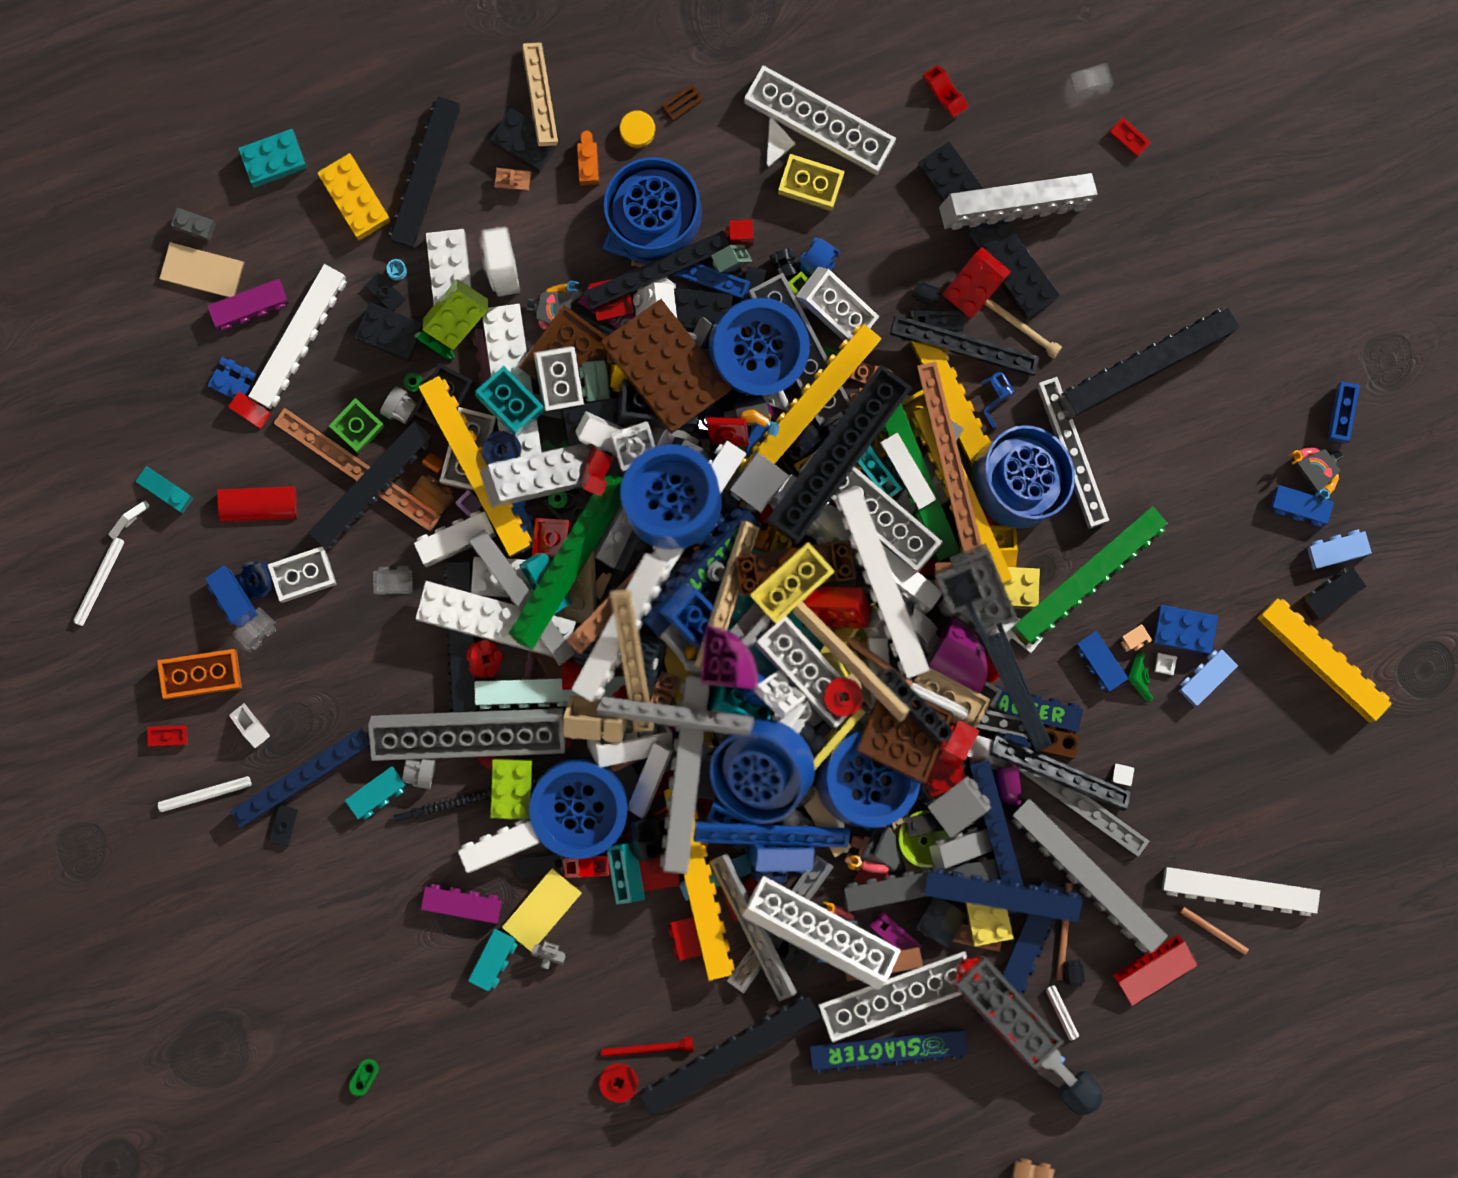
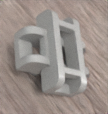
[532,942,565,969]

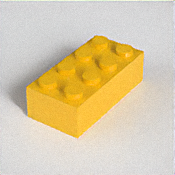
[317,153,391,241]

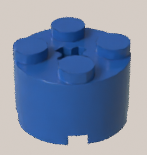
[799,237,841,277]

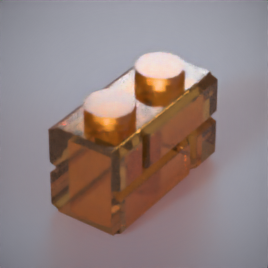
[409,475,455,516]

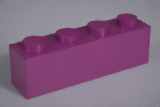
[207,279,289,331]
[421,884,502,924]

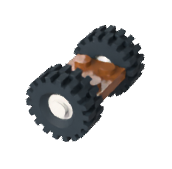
[574,630,667,688]

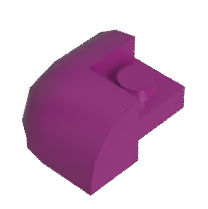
[993,767,1021,807]

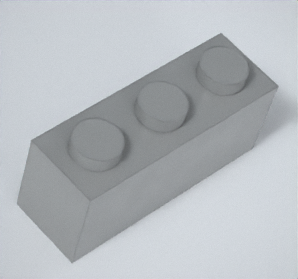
[929,826,992,868]

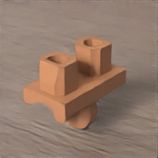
[495,168,531,191]
[844,836,870,871]

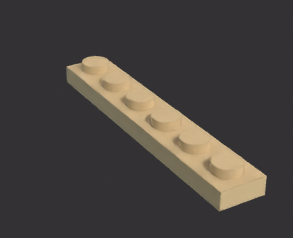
[522,43,558,146]

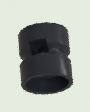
[769,248,800,280]
[799,721,826,756]

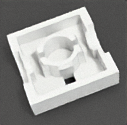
[610,422,655,471]
[754,669,807,718]

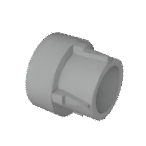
[380,386,417,425]
[403,758,436,790]

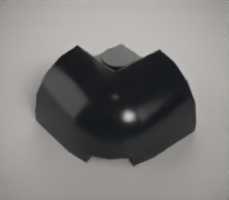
[628,815,669,862]
[774,937,817,975]

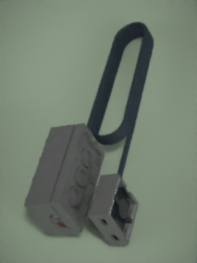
[936,543,1052,752]

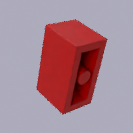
[725,219,753,246]
[939,720,979,769]
[668,917,702,960]

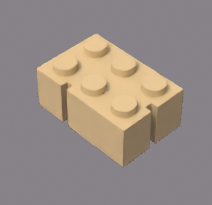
[564,696,627,743]

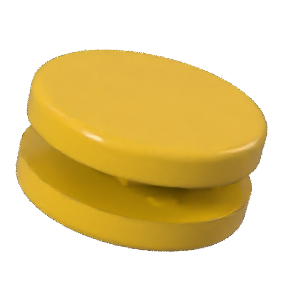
[620,111,655,148]

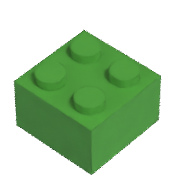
[329,398,385,454]

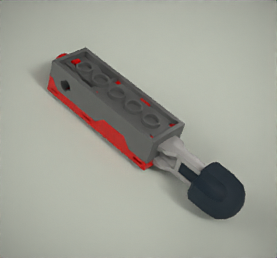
[951,955,1103,1115]

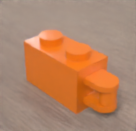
[577,131,599,186]

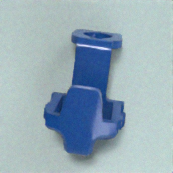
[981,372,1015,430]

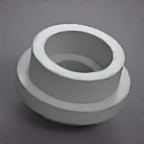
[707,562,726,582]

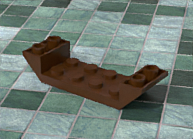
[735,540,856,596]

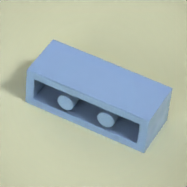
[1307,529,1372,570]
[1179,650,1238,707]

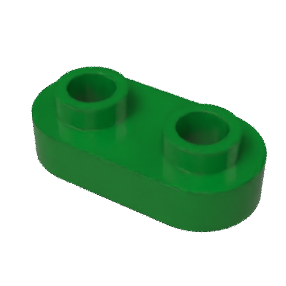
[349,1059,379,1096]

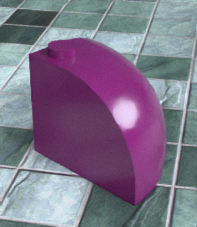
[928,615,988,693]
[701,625,758,689]

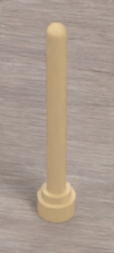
[985,299,1062,359]

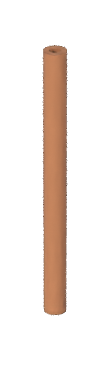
[1056,883,1073,980]

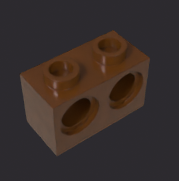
[1035,725,1080,759]

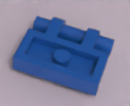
[207,357,257,399]

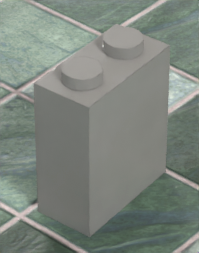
[729,451,789,513]
[928,777,991,838]

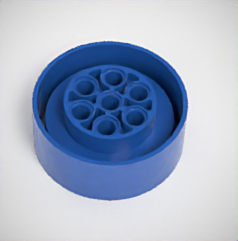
[604,157,702,260]
[708,298,810,396]
[971,426,1075,528]
[621,444,722,549]
[710,718,815,824]
[816,730,920,827]
[529,757,628,859]

